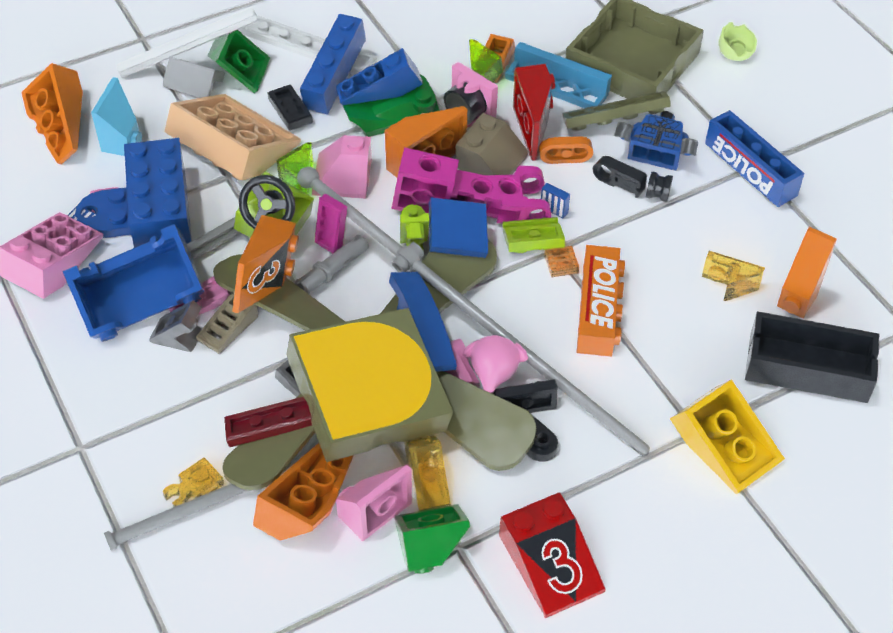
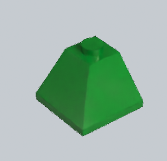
[207,30,271,93]
[394,504,470,574]

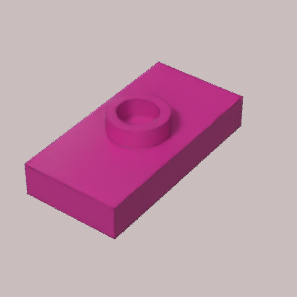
[314,194,347,254]

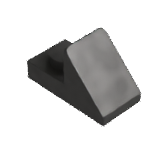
[149,300,202,352]

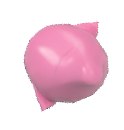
[463,335,528,393]

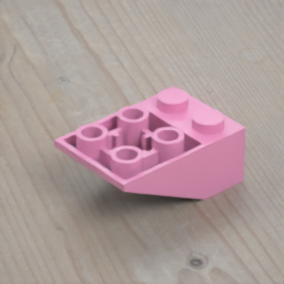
[0,212,103,299]

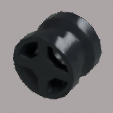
[646,171,673,202]

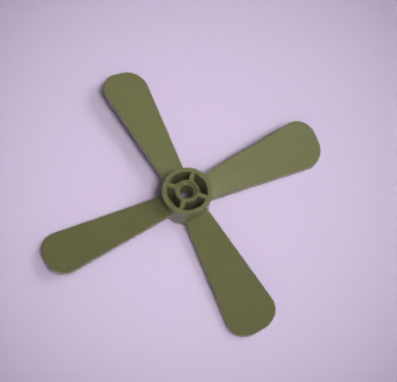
[213,239,536,490]

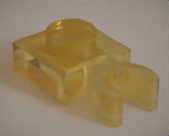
[162,457,224,507]

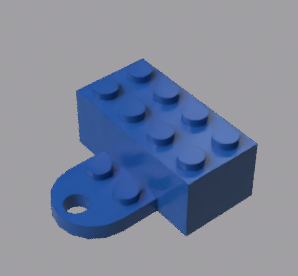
[75,138,192,248]

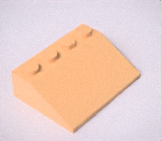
[164,94,301,180]

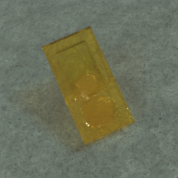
[701,250,765,301]

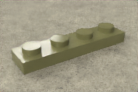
[562,91,671,131]

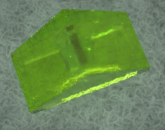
[469,39,503,82]
[276,142,314,195]

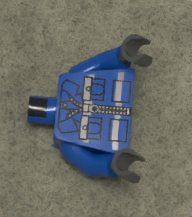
[614,111,699,171]

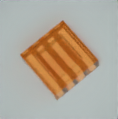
[544,246,579,278]

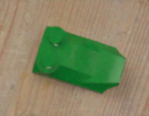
[342,74,440,137]

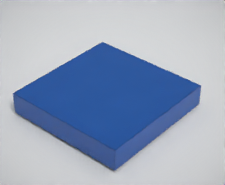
[429,197,488,258]

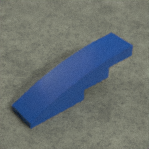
[389,271,457,371]

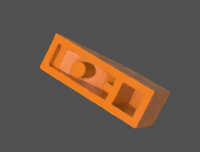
[777,226,837,319]

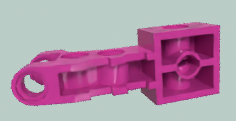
[391,147,551,224]

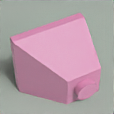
[312,135,372,199]
[336,465,412,541]

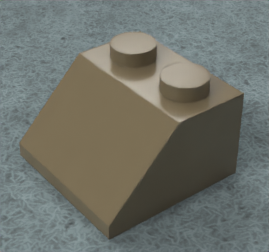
[456,113,528,175]

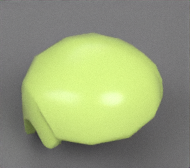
[718,22,757,61]

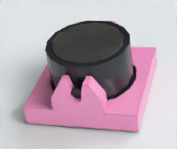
[443,62,498,128]

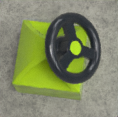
[234,171,314,238]

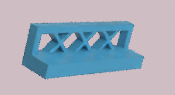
[505,42,612,108]

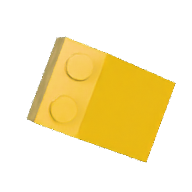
[669,379,785,494]

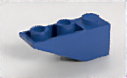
[336,48,423,105]

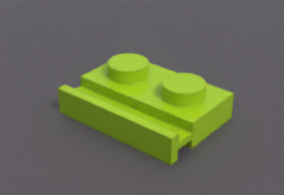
[502,217,565,253]

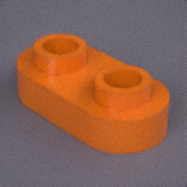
[539,136,593,164]

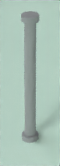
[104,484,256,551]

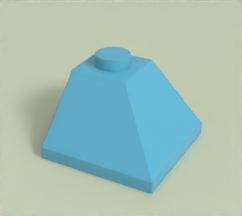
[91,77,142,156]

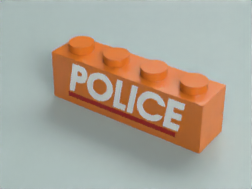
[576,245,625,357]

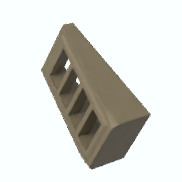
[196,293,259,354]

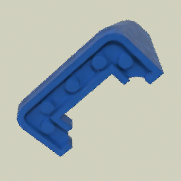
[62,224,204,342]

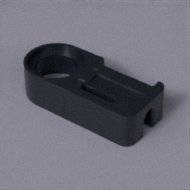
[592,156,647,198]

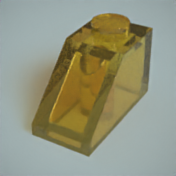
[404,435,451,511]

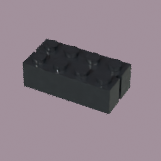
[744,311,880,403]

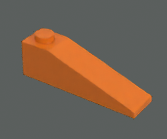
[21,63,83,165]
[253,443,354,541]

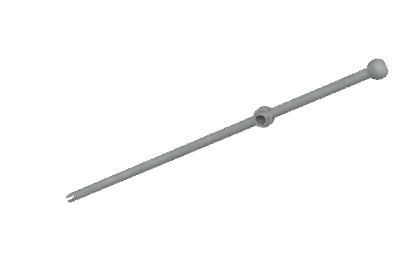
[297,167,650,456]

